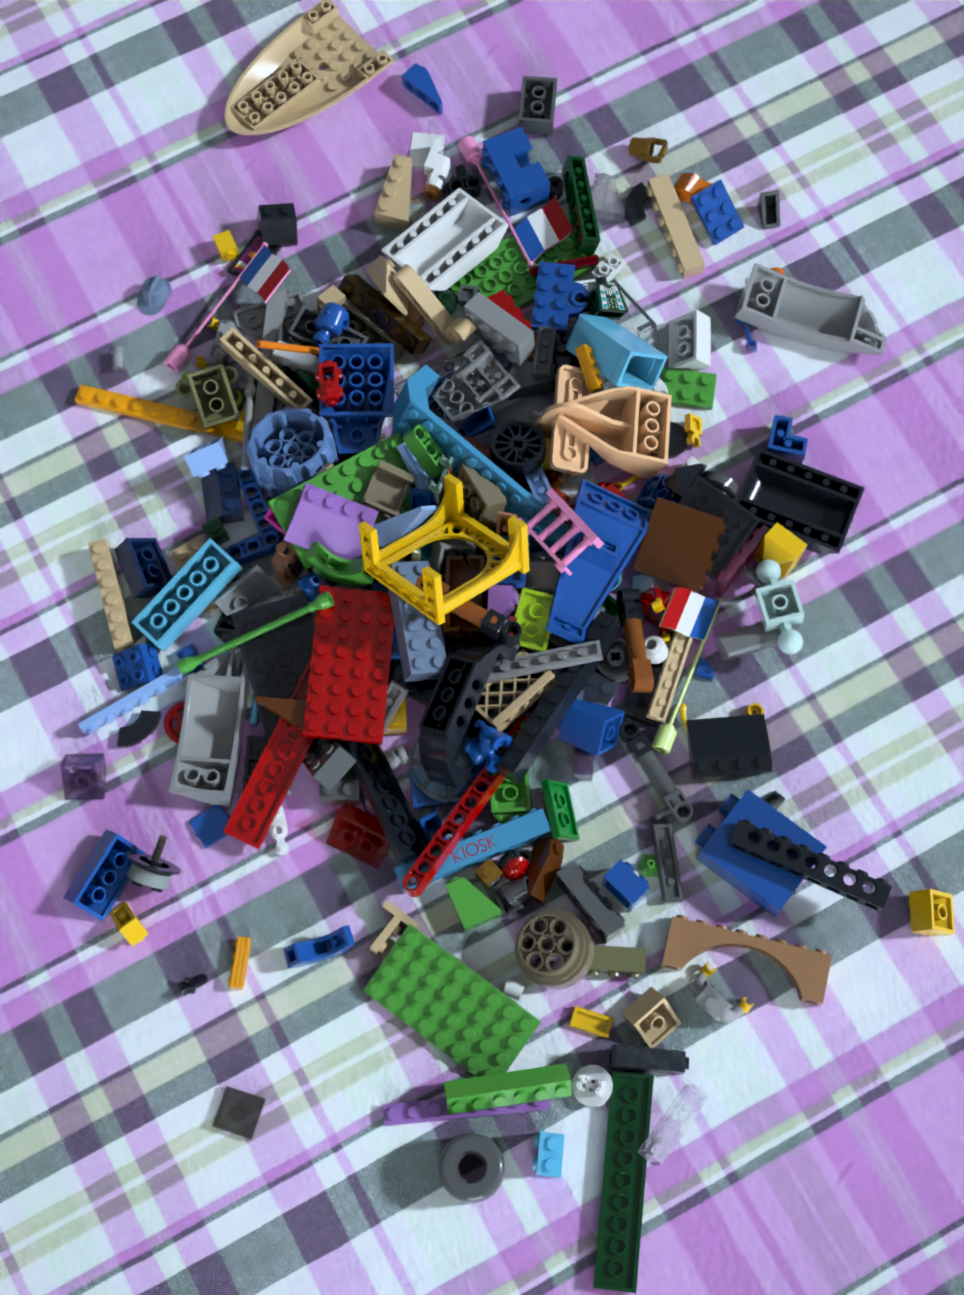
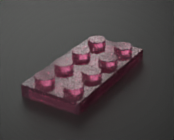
[715,525,770,598]

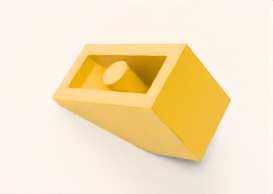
[109,901,148,946]

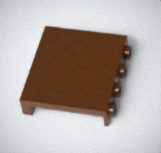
[633,497,727,592]

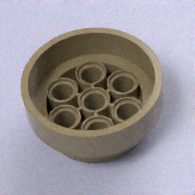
[515,909,595,989]

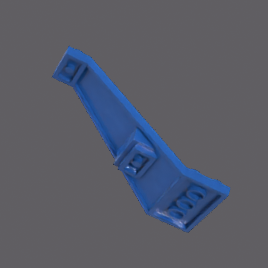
[545,479,651,644]

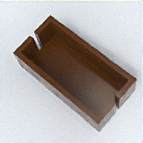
[443,555,488,638]

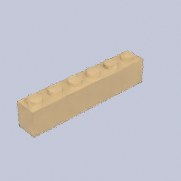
[645,173,705,279]
[219,327,314,410]
[88,538,135,652]

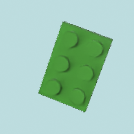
[661,367,717,410]

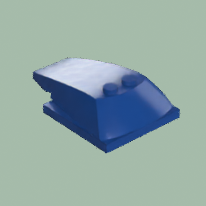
[319,343,394,455]

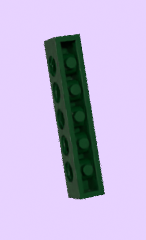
[561,156,601,254]

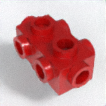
[315,360,344,407]

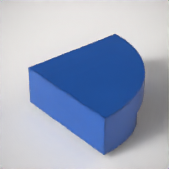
[694,657,714,681]

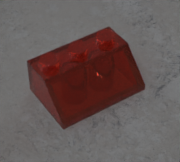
[326,802,391,869]

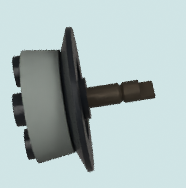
[127,835,181,892]

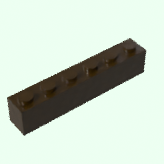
[338,274,432,355]

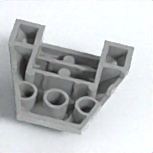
[433,340,521,422]

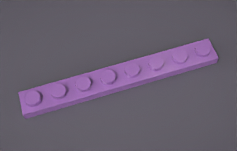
[383,1098,550,1126]

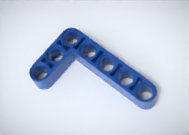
[227,467,281,566]

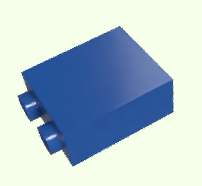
[694,789,827,917]

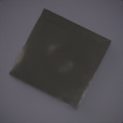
[212,1086,266,1140]

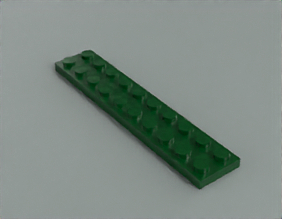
[593,1071,654,1293]

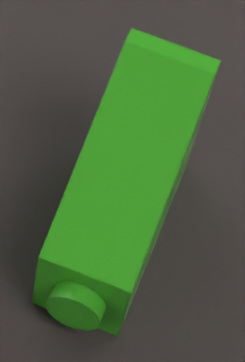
[445,877,502,932]

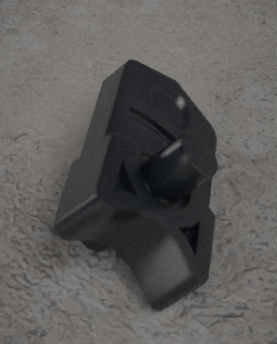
[178,973,208,996]

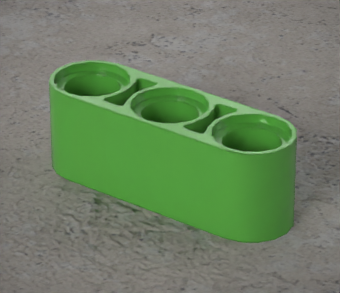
[403,425,446,479]

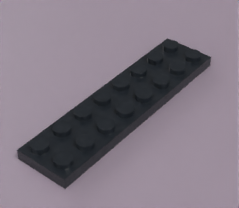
[340,740,428,861]

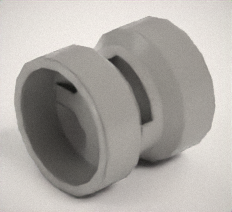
[384,745,409,771]

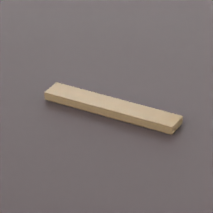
[645,631,693,724]

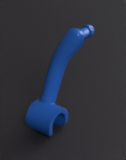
[735,319,757,352]

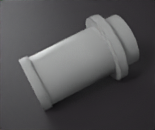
[110,347,125,371]

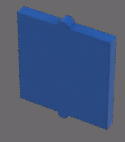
[189,805,229,849]

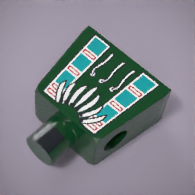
[589,277,628,320]

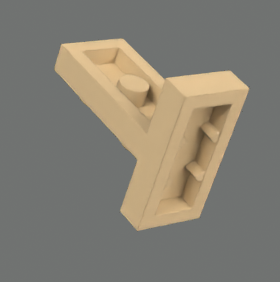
[370,900,419,956]

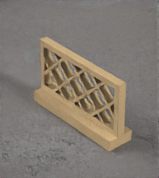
[475,649,555,732]

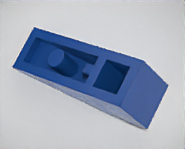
[402,63,443,115]

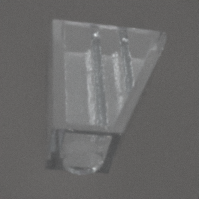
[592,173,625,224]

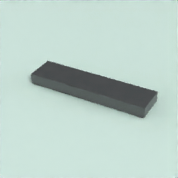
[651,823,684,904]

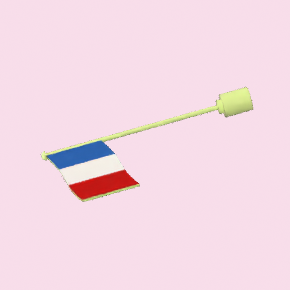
[652,587,724,755]

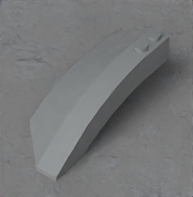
[734,263,887,356]
[169,647,249,806]

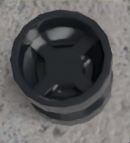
[548,176,563,200]

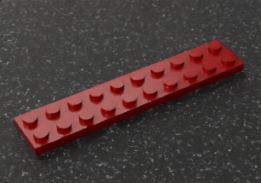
[223,658,315,850]

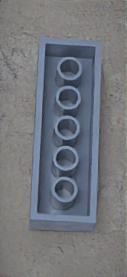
[388,561,447,682]

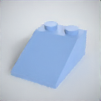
[184,435,230,478]
[373,505,439,547]

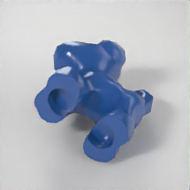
[463,719,512,773]

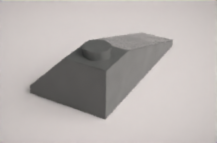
[288,304,369,345]

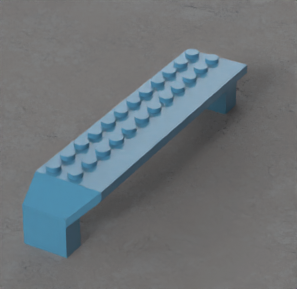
[392,365,569,554]

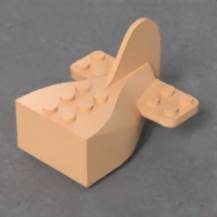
[533,365,672,480]

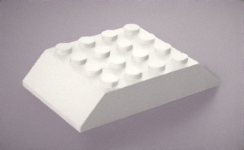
[381,188,508,291]

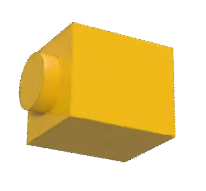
[213,230,239,262]

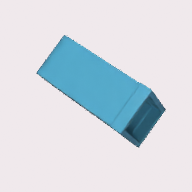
[566,314,668,390]

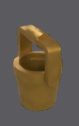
[629,137,668,164]

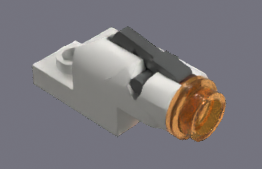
[424,137,453,199]

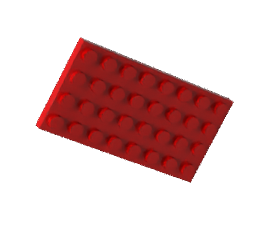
[302,585,394,744]

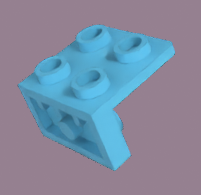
[532,1129,565,1178]

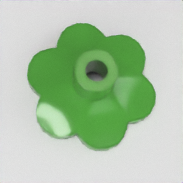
[638,854,658,877]

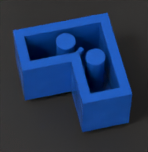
[766,415,808,464]

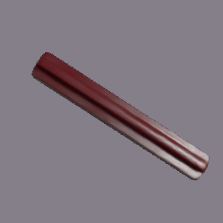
[529,255,599,277]

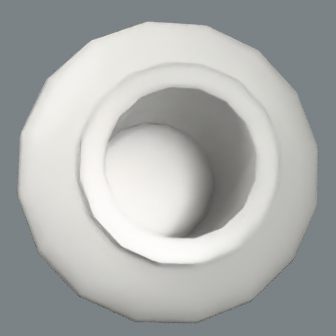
[644,636,668,664]

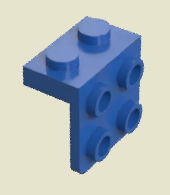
[112,643,163,691]

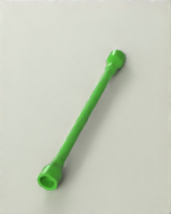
[177,591,334,675]

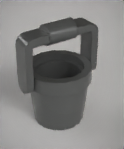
[491,876,530,917]

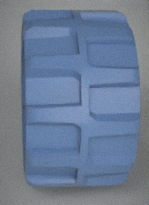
[246,406,340,498]

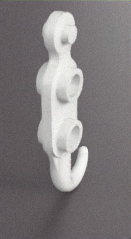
[269,789,292,856]

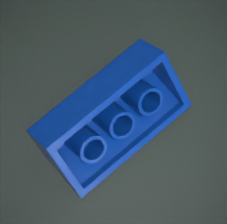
[63,829,145,922]

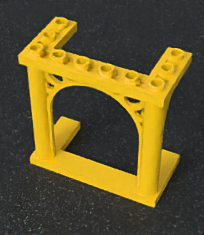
[358,474,530,625]

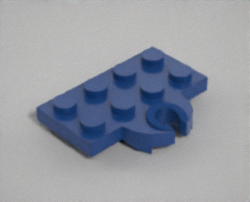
[531,261,589,333]

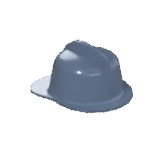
[137,275,171,316]

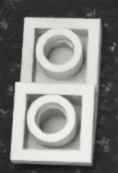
[591,253,625,283]

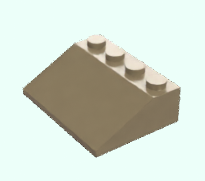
[456,463,507,554]

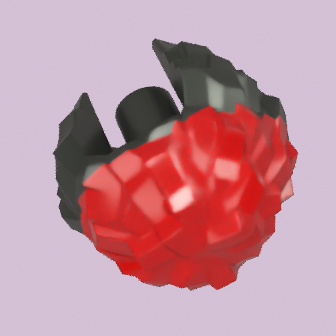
[499,849,531,880]

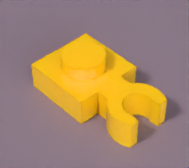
[684,413,702,448]

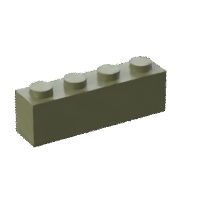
[565,944,646,979]

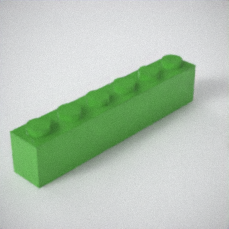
[444,1063,572,1115]

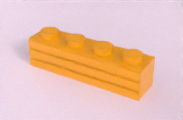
[575,344,604,393]
[228,936,252,990]

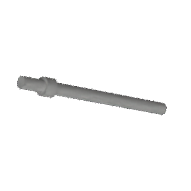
[241,373,256,470]

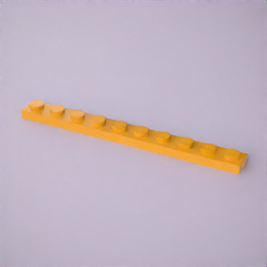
[75,384,252,443]

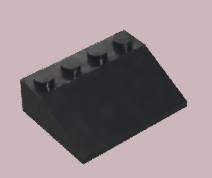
[686,714,773,779]

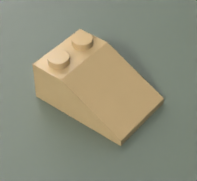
[366,255,408,316]

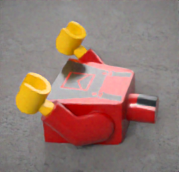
[641,587,672,646]

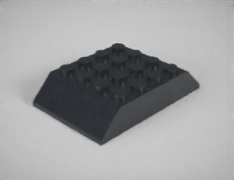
[736,448,865,554]

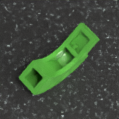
[307,541,373,586]

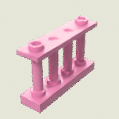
[518,488,604,576]

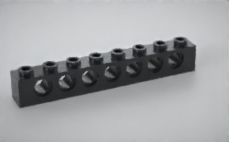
[727,819,892,913]

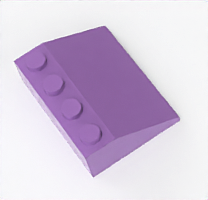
[283,483,379,559]

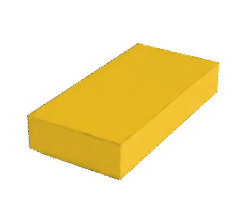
[569,1006,614,1039]

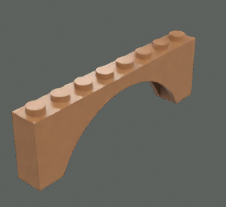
[661,915,832,1006]

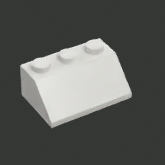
[668,310,711,371]

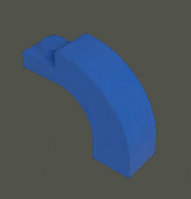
[283,925,355,969]

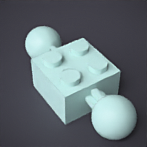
[755,559,805,654]

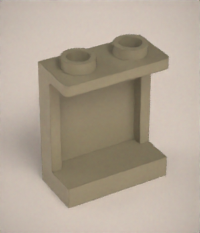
[360,460,415,520]

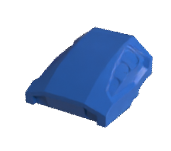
[635,474,682,508]

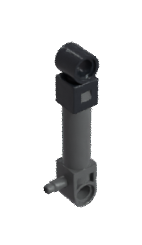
[619,720,693,825]

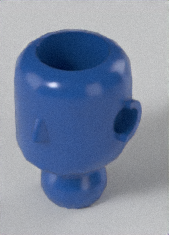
[313,302,349,347]

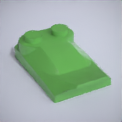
[490,770,531,825]

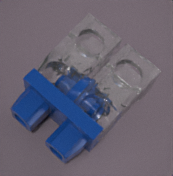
[282,571,322,614]

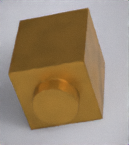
[475,858,503,890]

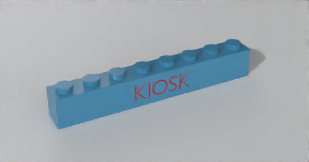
[394,808,552,893]

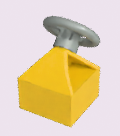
[742,522,808,587]

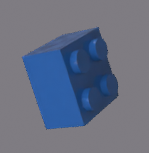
[602,859,650,912]

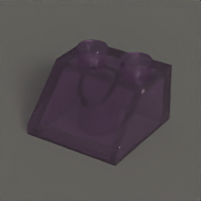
[60,753,106,800]

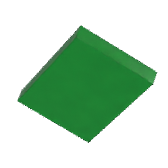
[541,779,580,842]

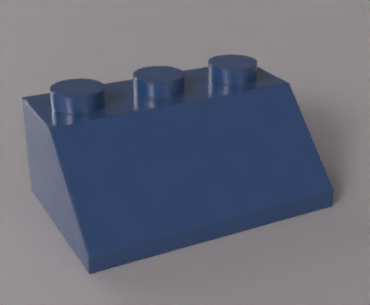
[201,461,244,524]
[115,538,172,598]

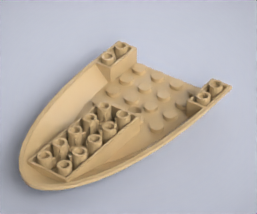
[224,0,395,136]

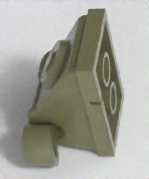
[175,363,240,428]

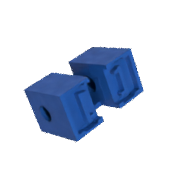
[481,127,550,217]

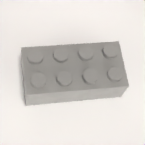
[464,292,535,366]

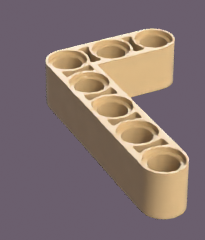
[392,264,476,345]

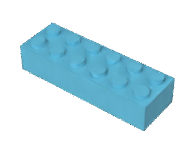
[131,538,242,652]

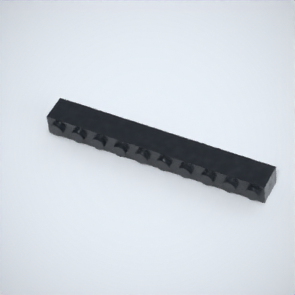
[497,611,622,785]

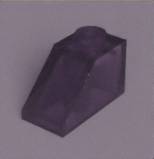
[572,746,594,781]

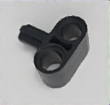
[448,164,481,198]

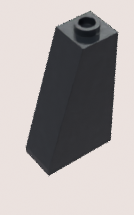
[609,1044,689,1075]

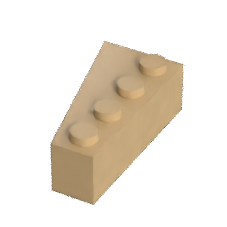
[374,154,413,231]

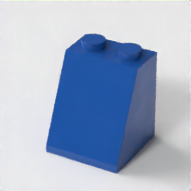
[558,699,625,756]

